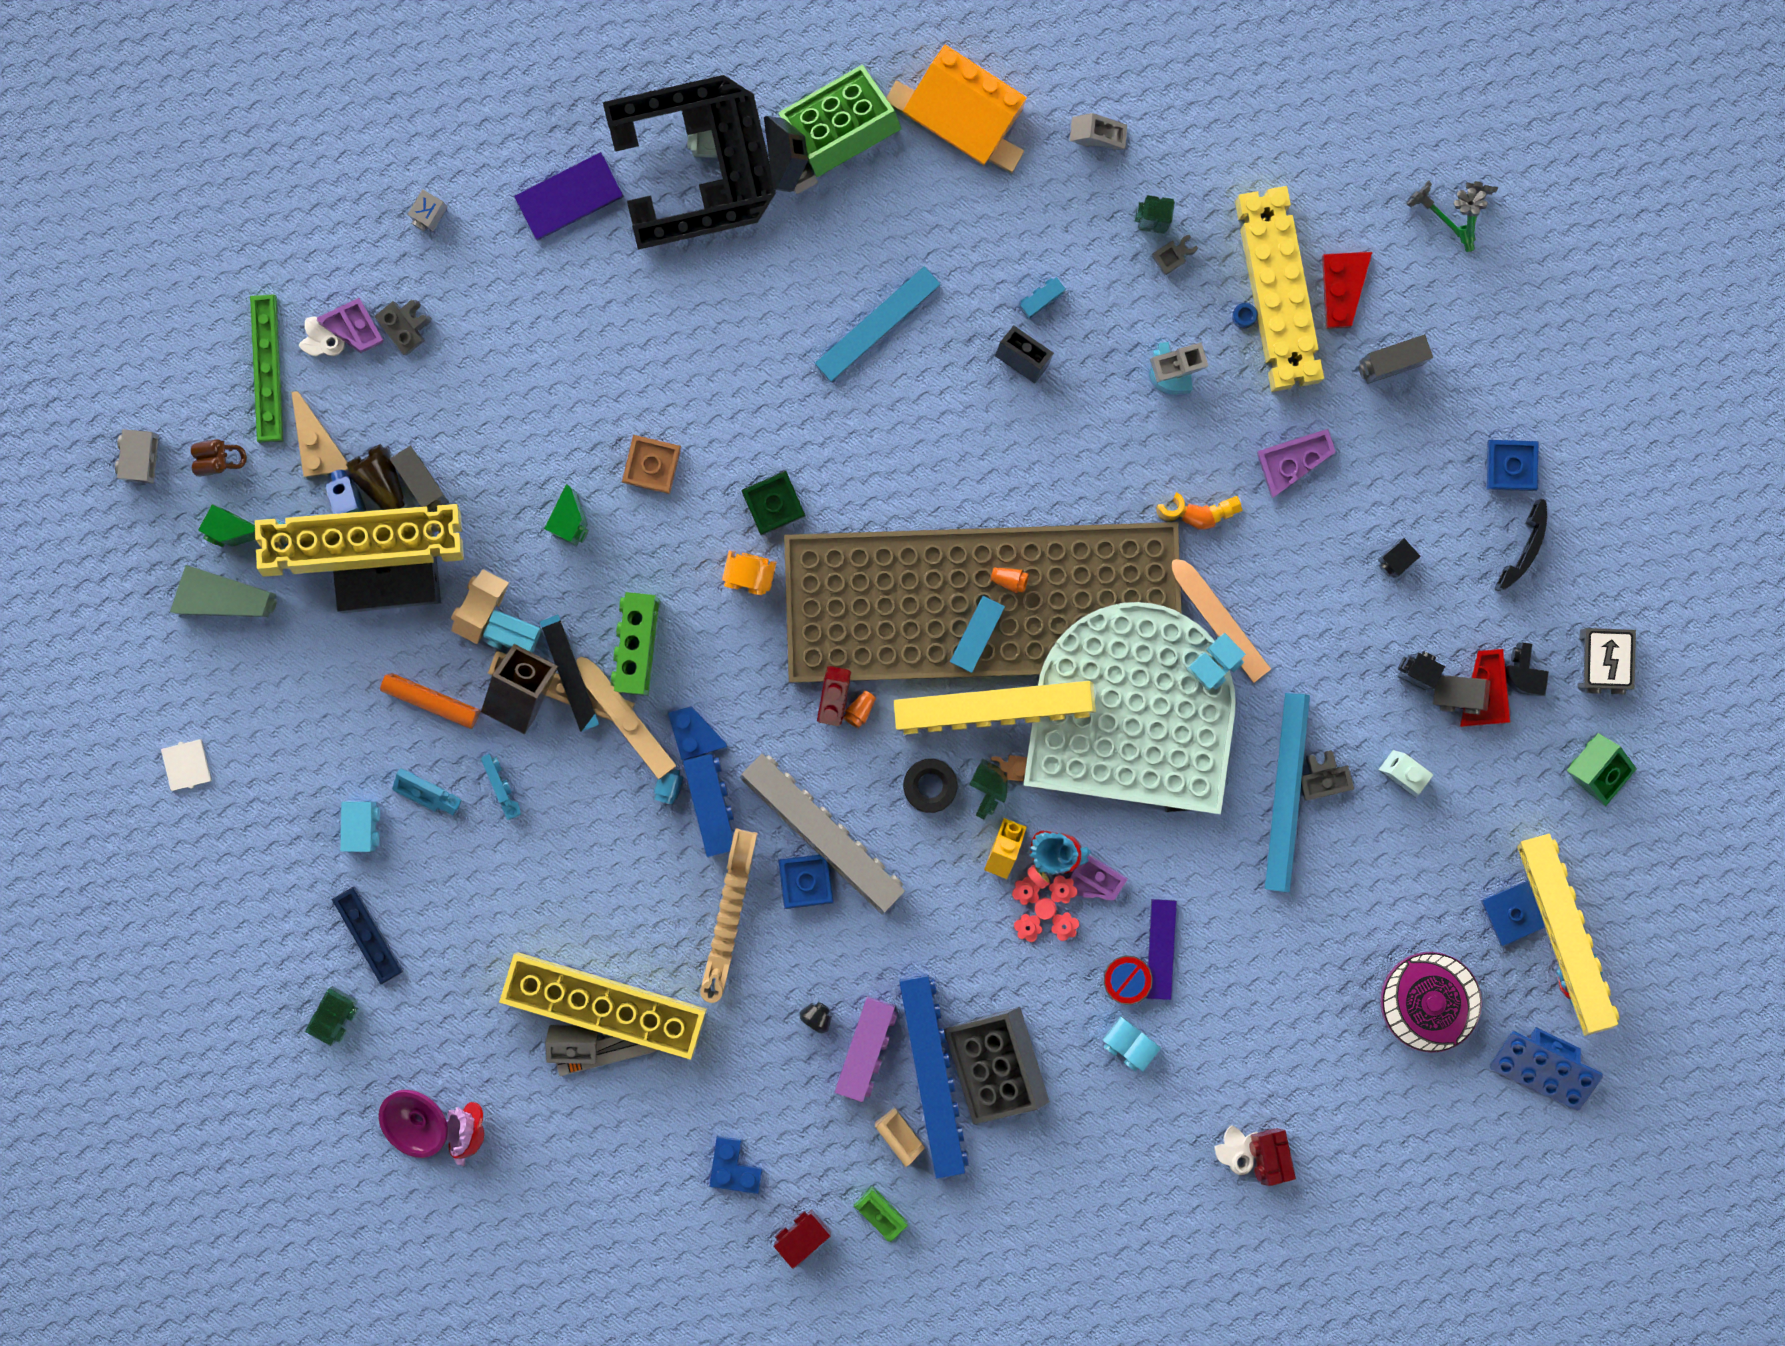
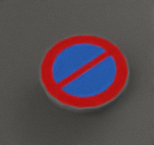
[1103,955,1153,1005]

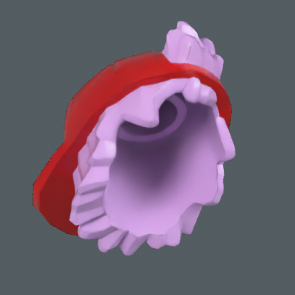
[446,1102,485,1166]

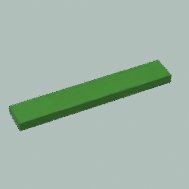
[250,294,283,443]

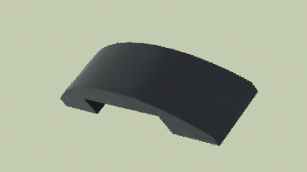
[1494,498,1547,591]

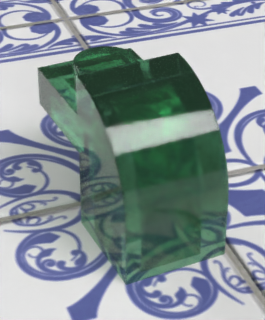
[969,758,1009,820]

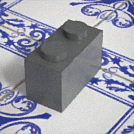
[1433,675,1491,715]

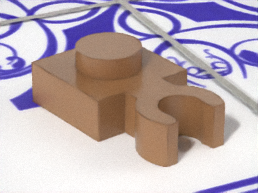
[989,755,1027,782]

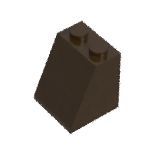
[481,644,558,734]

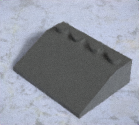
[944,1007,1050,1124]

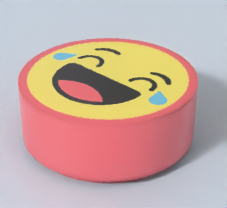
[1027,864,1050,889]

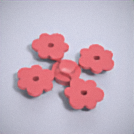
[1012,875,1079,942]

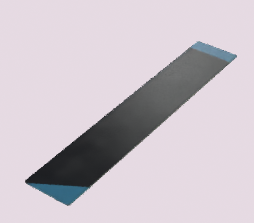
[540,614,599,732]

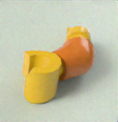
[1156,492,1243,530]

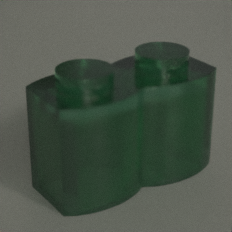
[305,986,359,1046]

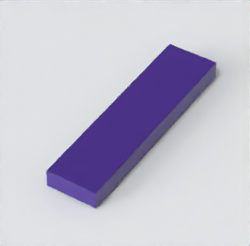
[1146,899,1177,1000]

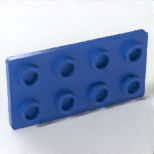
[1490,1027,1603,1111]

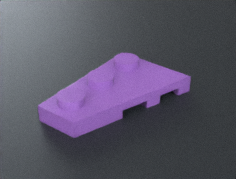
[1257,429,1336,498]

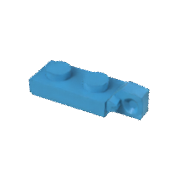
[481,754,521,820]
[392,768,462,815]

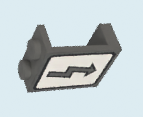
[1578,628,1636,694]

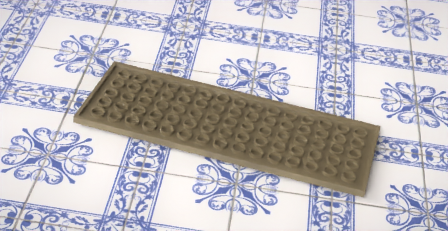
[784,522,1182,683]

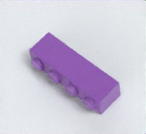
[835,996,898,1102]

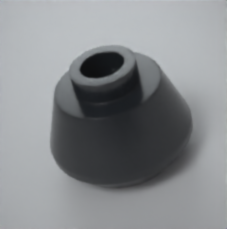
[799,1001,832,1034]

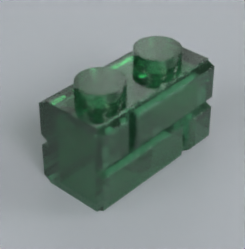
[1134,195,1175,234]

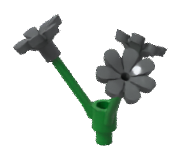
[1407,180,1498,252]

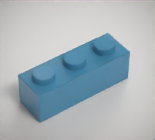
[1019,277,1066,319]

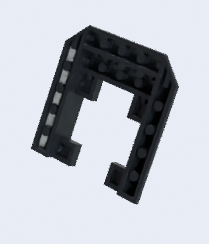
[603,75,776,250]

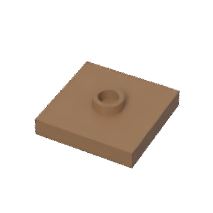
[622,435,682,494]

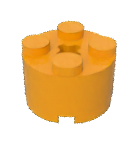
[722,550,777,595]

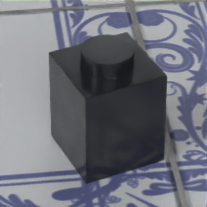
[1378,538,1421,578]

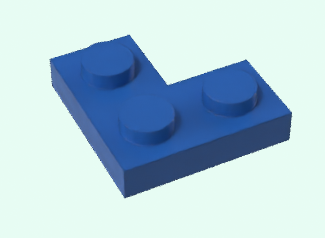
[709,1136,762,1194]

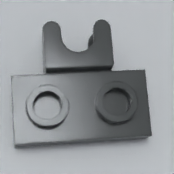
[374,300,432,356]
[1301,750,1354,801]

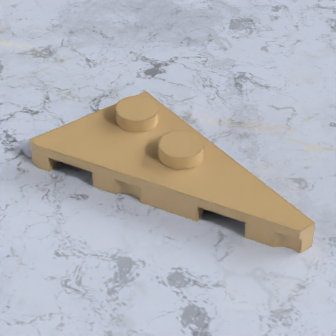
[291,391,347,478]

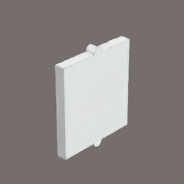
[161,739,212,791]

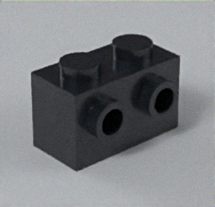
[995,325,1054,384]
[1398,651,1445,690]

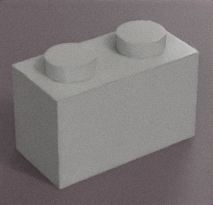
[115,429,159,484]

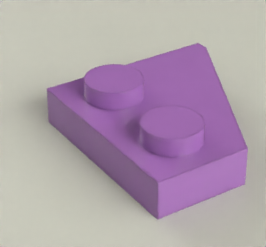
[317,298,383,353]
[1061,855,1128,900]

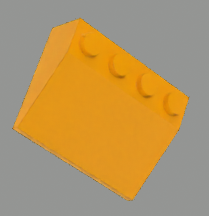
[902,44,1027,166]

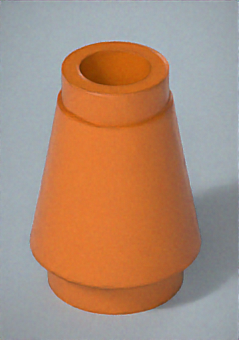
[991,567,1029,594]
[843,691,876,729]

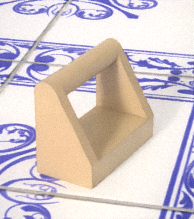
[875,1107,925,1167]

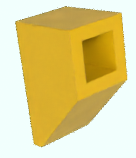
[984,818,1026,879]

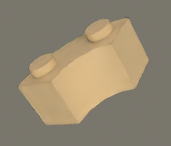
[451,569,509,644]

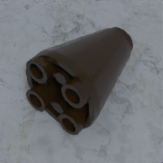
[344,444,405,510]

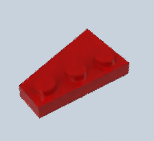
[1459,649,1510,727]

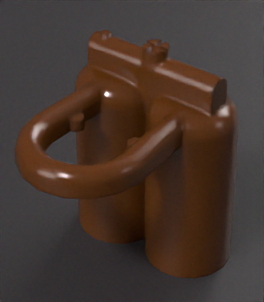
[191,439,247,477]

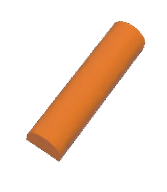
[380,673,481,729]

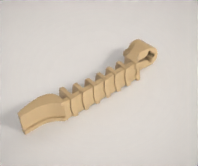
[700,828,758,1003]

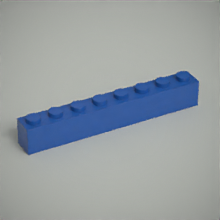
[899,974,969,1179]

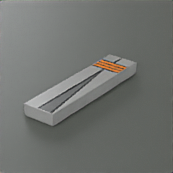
[556,1036,656,1076]

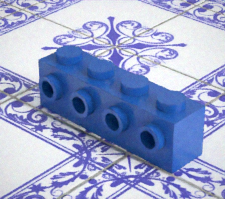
[683,753,735,857]

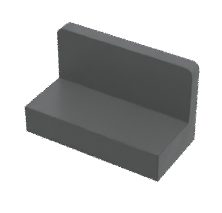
[545,1025,598,1064]

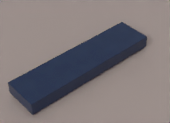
[331,886,404,985]

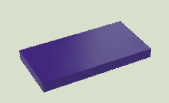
[514,152,624,241]

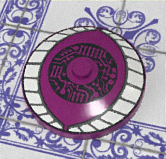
[1380,952,1482,1052]

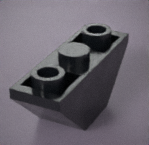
[764,116,808,192]

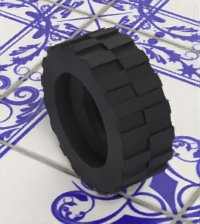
[903,759,958,813]

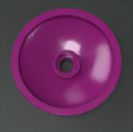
[379,1090,448,1158]

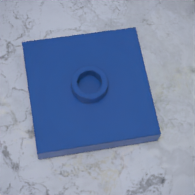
[1486,440,1539,491]
[778,855,834,909]
[1481,880,1545,946]

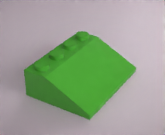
[778,64,901,177]

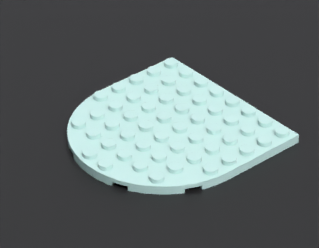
[1023,602,1236,814]

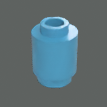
[654,769,684,805]

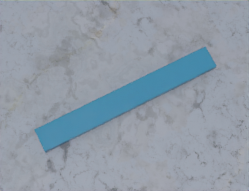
[1265,693,1310,892]

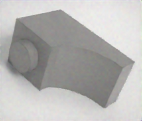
[1070,113,1127,150]

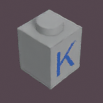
[407,189,448,232]

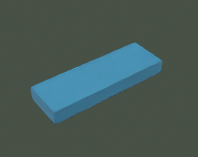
[950,596,1005,673]

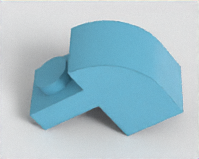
[1149,342,1192,394]

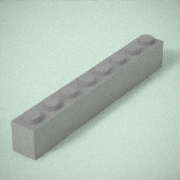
[740,754,905,915]

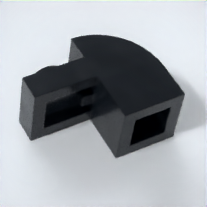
[1505,642,1549,696]

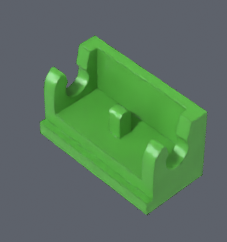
[854,1186,908,1242]

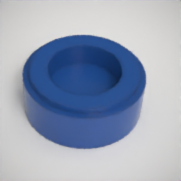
[1232,303,1258,329]

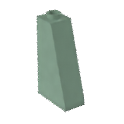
[170,565,277,617]

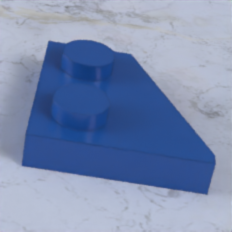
[668,706,728,760]

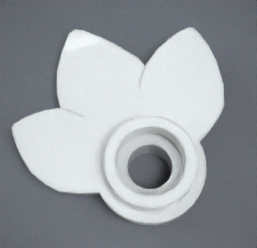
[299,317,345,356]
[1215,1125,1258,1175]

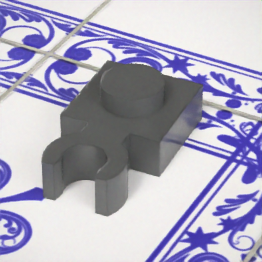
[1151,235,1198,276]

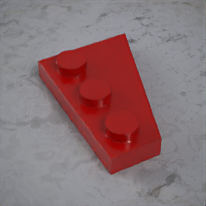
[1322,252,1372,329]

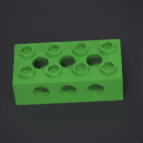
[611,592,660,696]

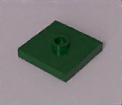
[741,471,806,536]

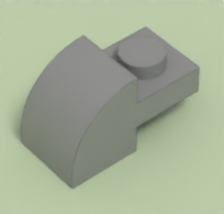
[1150,343,1208,383]

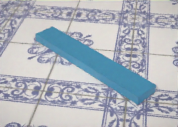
[815,266,941,382]

